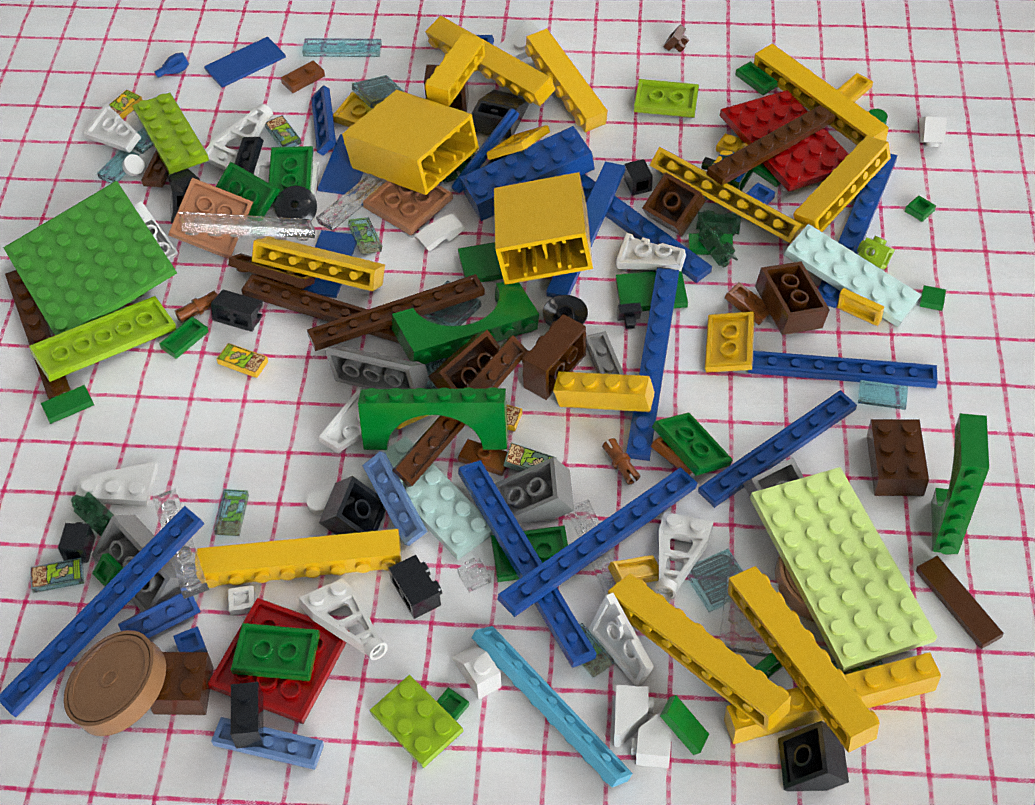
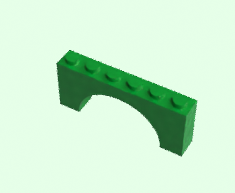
[392,281,539,365]
[358,387,508,450]
[931,413,989,555]

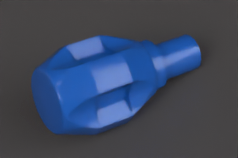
[154,52,189,78]

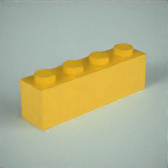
[424,34,485,106]
[553,371,655,412]

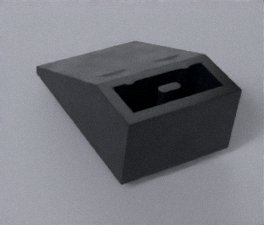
[472,90,530,139]

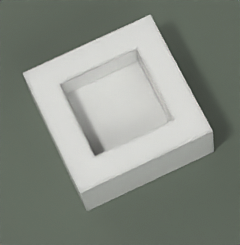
[228,585,256,616]

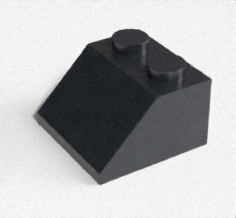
[319,476,386,535]
[778,721,849,791]

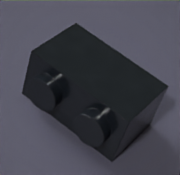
[389,555,443,619]
[230,682,264,749]

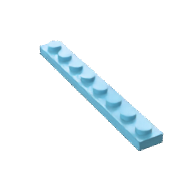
[471,626,633,788]

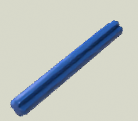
[452,108,519,193]

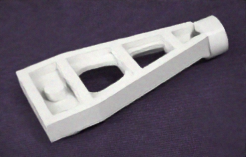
[205,104,273,171]
[655,512,713,600]
[299,578,387,660]

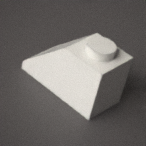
[919,117,947,147]
[452,645,502,699]
[614,685,654,747]
[631,710,672,768]

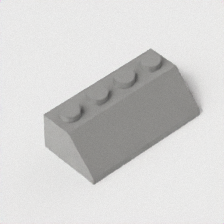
[325,346,429,389]
[92,515,192,611]

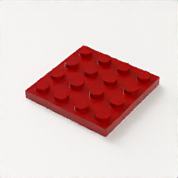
[208,598,350,724]

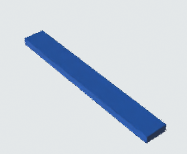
[546,161,626,297]
[748,351,938,388]
[698,390,857,508]

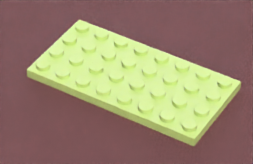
[750,467,937,672]

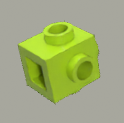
[857,236,895,269]

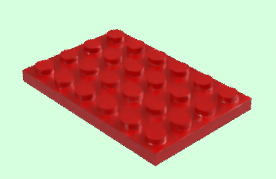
[719,90,849,192]

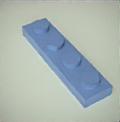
[362,451,428,546]
[211,717,324,770]

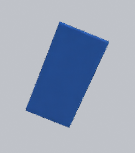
[204,36,286,88]
[318,134,363,196]
[302,230,359,298]

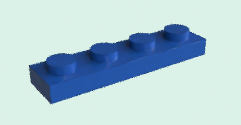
[311,85,336,156]

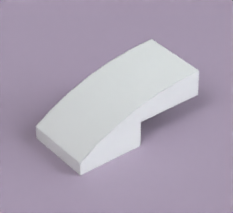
[415,213,465,252]

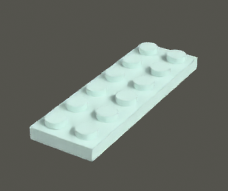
[784,224,921,327]
[382,436,494,560]

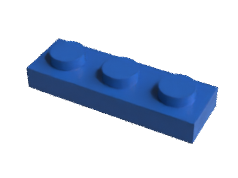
[118,588,201,638]

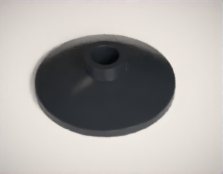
[275,186,317,228]
[543,295,588,326]

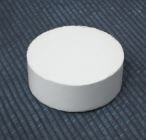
[122,154,145,176]
[307,490,330,515]

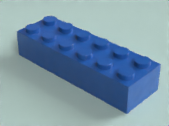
[460,126,595,221]

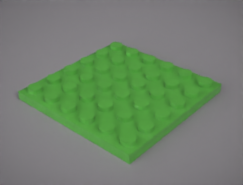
[3,181,177,335]

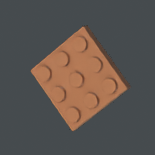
[168,178,253,259]
[363,181,453,235]

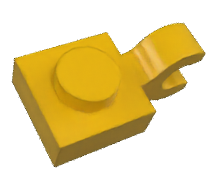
[716,133,748,153]

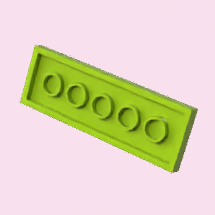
[132,92,209,174]
[29,296,176,382]

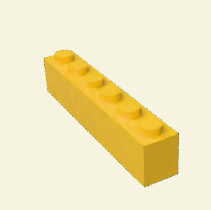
[524,28,608,132]
[793,136,891,232]
[252,235,385,291]

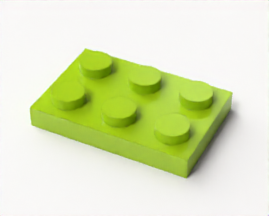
[634,79,699,118]
[369,674,464,768]

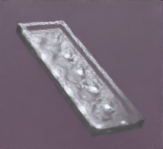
[179,212,315,241]

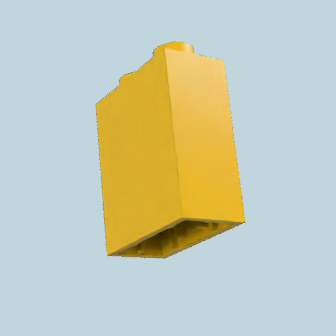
[342,90,479,195]
[494,172,593,285]

